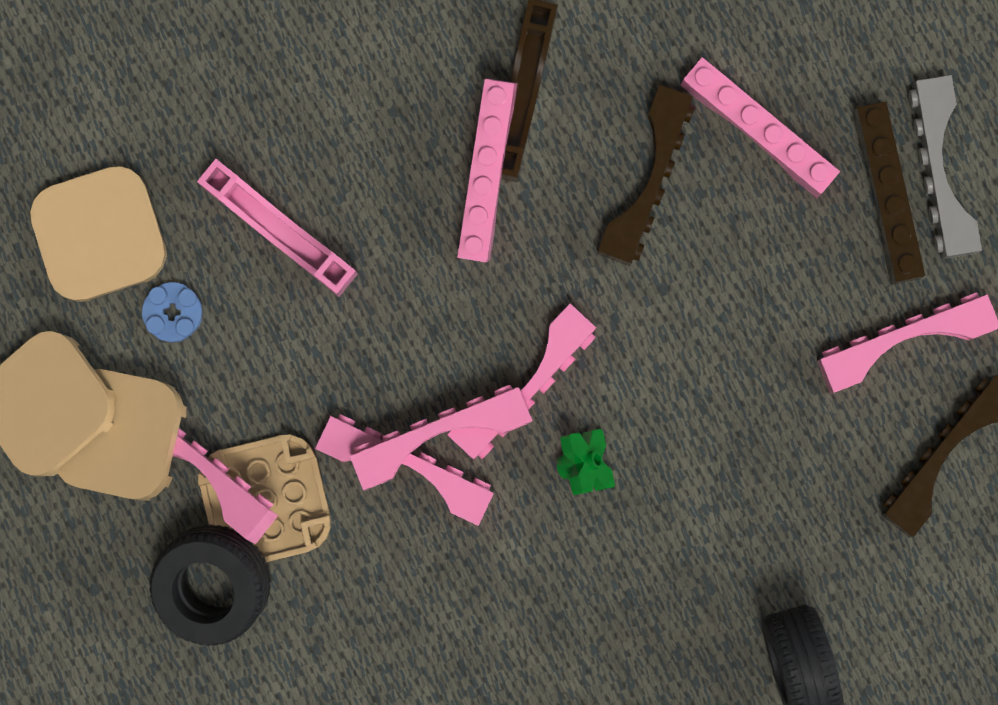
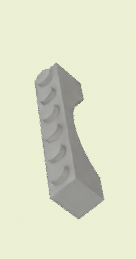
[908,75,982,259]

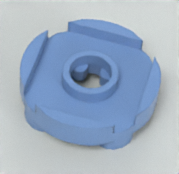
[142,282,203,342]

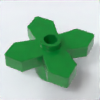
[557,429,615,496]

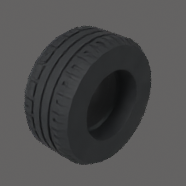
[149,524,271,646]
[762,604,844,705]

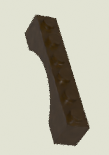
[501,0,558,183]
[597,84,695,266]
[853,101,925,285]
[881,374,998,538]

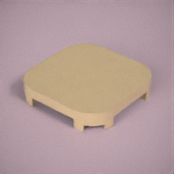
[30,166,167,302]
[0,331,118,477]
[58,369,187,501]
[198,435,331,563]

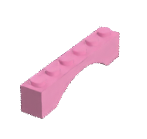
[681,57,840,198]
[457,79,518,262]
[197,159,358,297]
[817,292,998,394]
[448,304,596,460]
[350,385,532,491]
[315,414,494,526]
[173,428,278,544]

